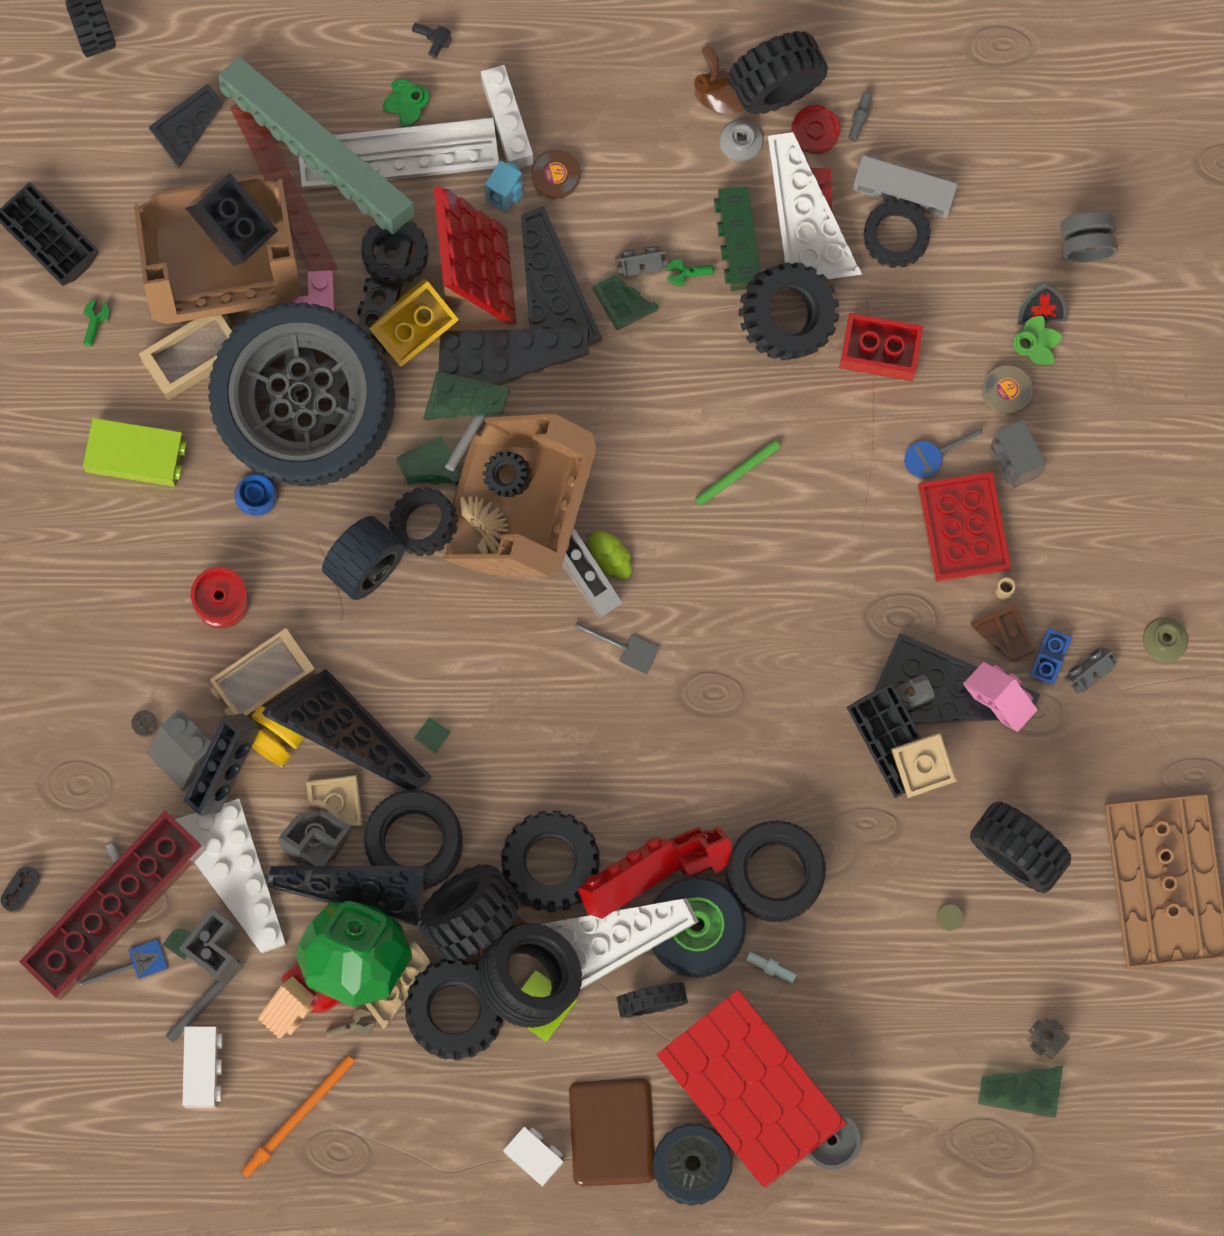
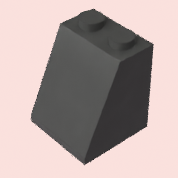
[147,708,211,791]

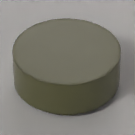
[937,904,963,931]

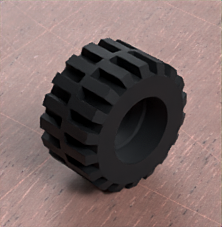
[65,0,116,58]

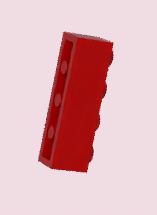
[578,837,681,919]

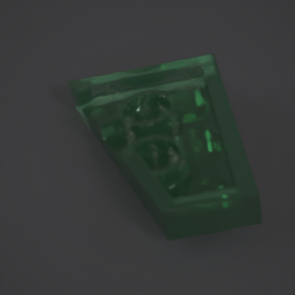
[977,1066,1063,1118]

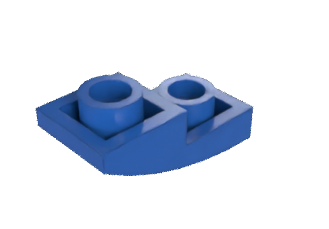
[1030,628,1072,685]

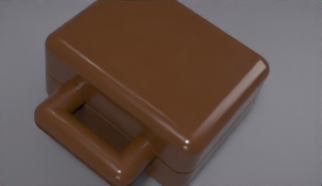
[569,1078,655,1187]

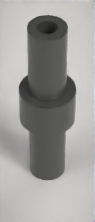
[848,93,872,142]

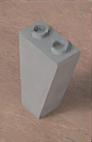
[562,527,622,617]

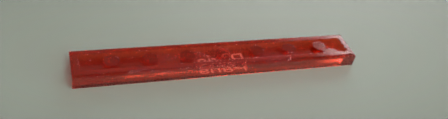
[230,104,337,272]

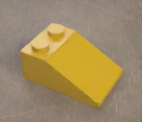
[369,278,459,367]

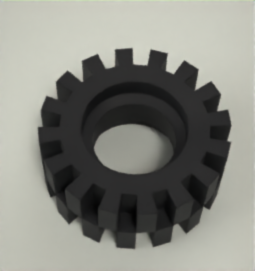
[483,451,532,498]

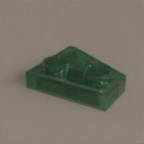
[592,275,659,330]

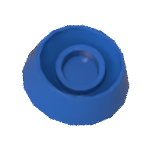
[234,474,278,516]

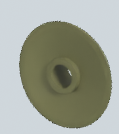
[1143,618,1188,662]

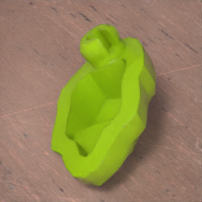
[588,530,632,580]

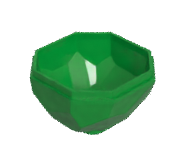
[296,901,413,1007]

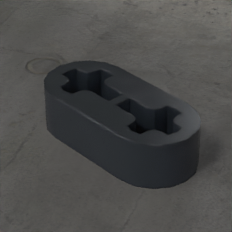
[1,866,40,913]

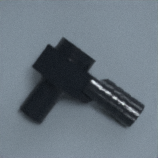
[412,23,452,58]

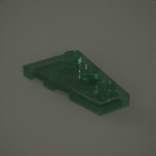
[423,371,510,421]

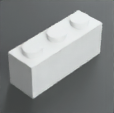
[182,1027,223,1108]

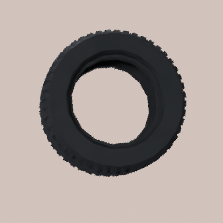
[364,789,463,890]
[727,820,826,922]
[478,923,582,1028]

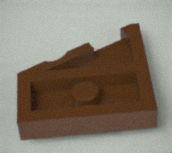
[970,604,1036,661]

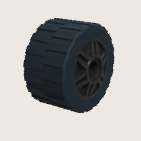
[322,516,405,600]
[653,1124,732,1206]

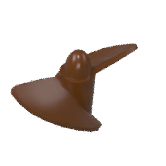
[694,46,745,114]

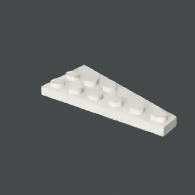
[767,132,862,279]

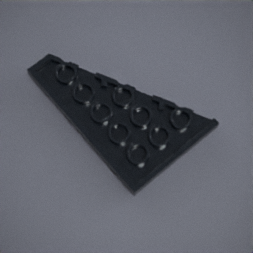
[874,633,1040,724]
[262,669,432,790]
[268,866,426,926]

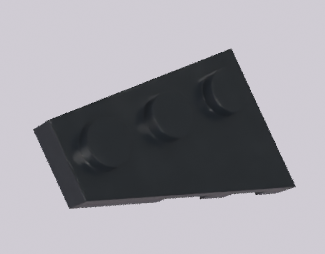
[149,84,223,168]

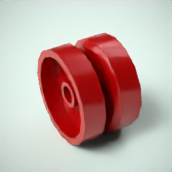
[190,567,249,629]

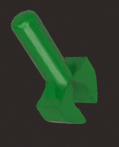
[666,259,714,286]
[83,299,111,347]

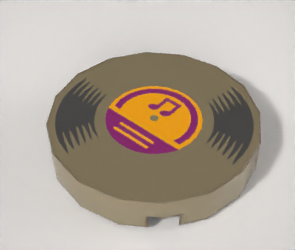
[983,365,1033,415]

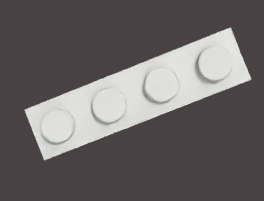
[481,65,533,169]

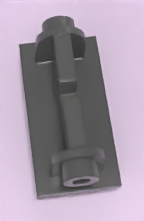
[615,246,667,277]
[1064,647,1117,694]

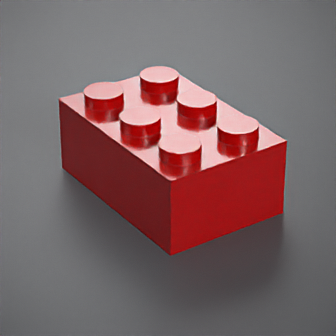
[839,313,923,381]

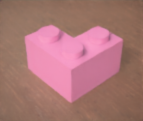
[285,271,336,311]
[963,662,1037,732]

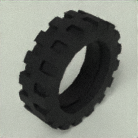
[863,199,931,268]
[361,221,428,286]
[389,487,458,556]
[616,982,688,1018]

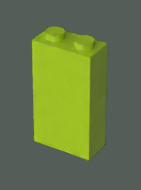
[83,418,187,487]

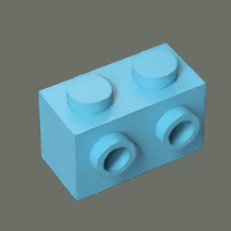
[485,160,524,213]

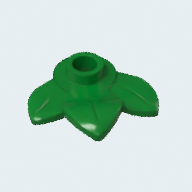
[383,79,430,128]

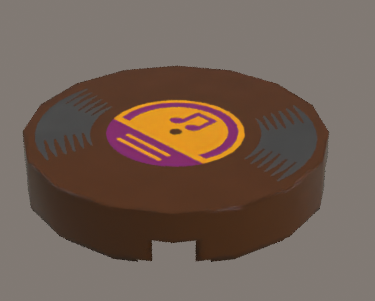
[531,150,580,199]

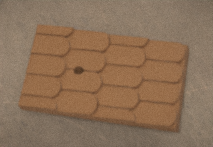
[1104,792,1224,969]

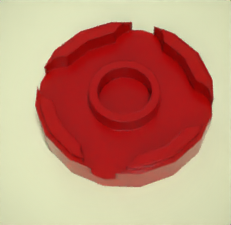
[791,105,840,154]

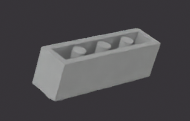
[852,155,957,219]

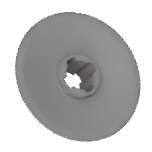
[719,120,764,162]

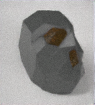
[896,674,935,710]

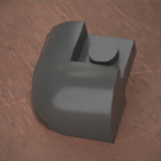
[279,810,351,866]

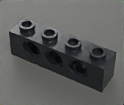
[183,713,261,816]

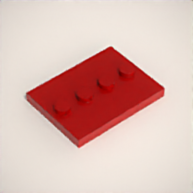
[918,471,1011,582]

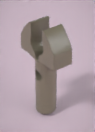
[326,1009,375,1039]

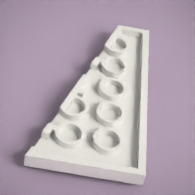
[175,799,286,953]
[541,898,699,990]

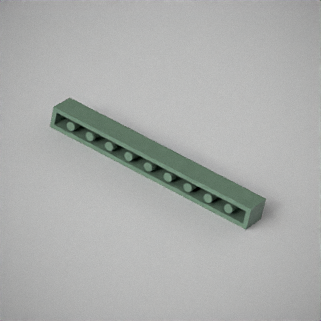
[218,57,414,234]

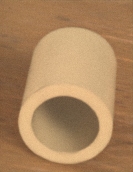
[995,578,1016,600]

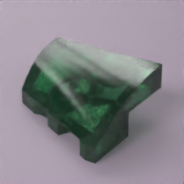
[396,436,460,485]

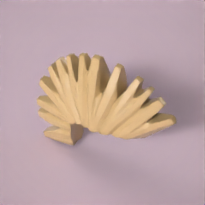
[460,496,508,554]

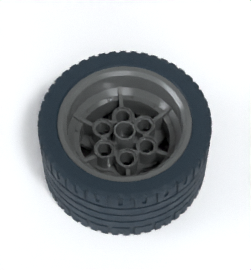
[208,302,396,487]

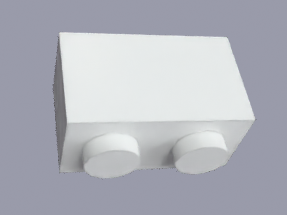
[503,1127,564,1187]

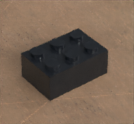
[185,173,278,266]

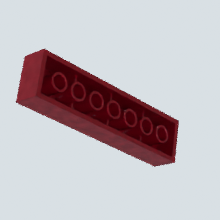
[19,811,206,1000]

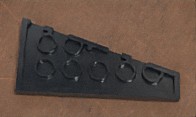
[521,206,602,346]
[437,328,590,406]

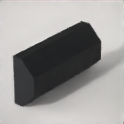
[0,182,99,286]
[846,683,921,798]

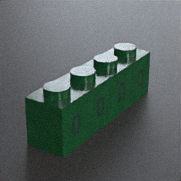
[714,186,760,291]

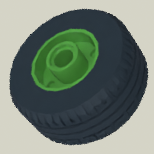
[652,876,746,978]

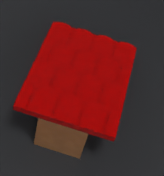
[433,187,517,325]
[656,990,848,1188]

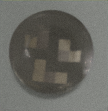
[131,710,158,737]

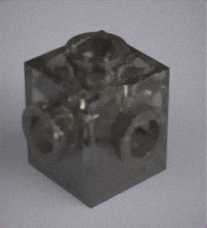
[1027,1018,1071,1060]

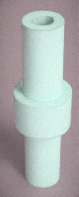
[746,951,797,984]

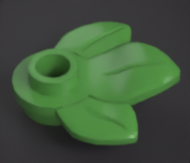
[1013,316,1062,365]

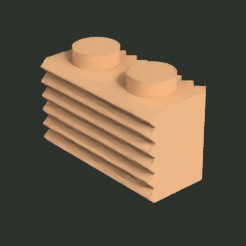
[258,976,316,1039]

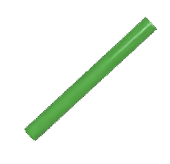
[695,440,780,506]

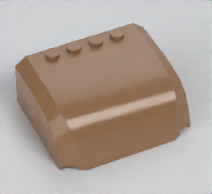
[134,175,302,324]
[443,413,597,577]

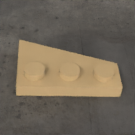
[365,941,431,1031]

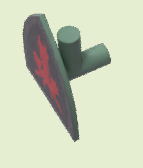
[1017,283,1068,325]

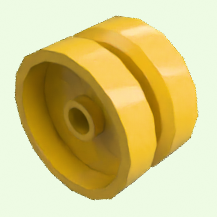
[252,705,305,768]

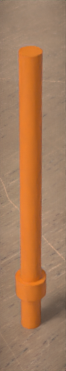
[240,1055,355,1179]

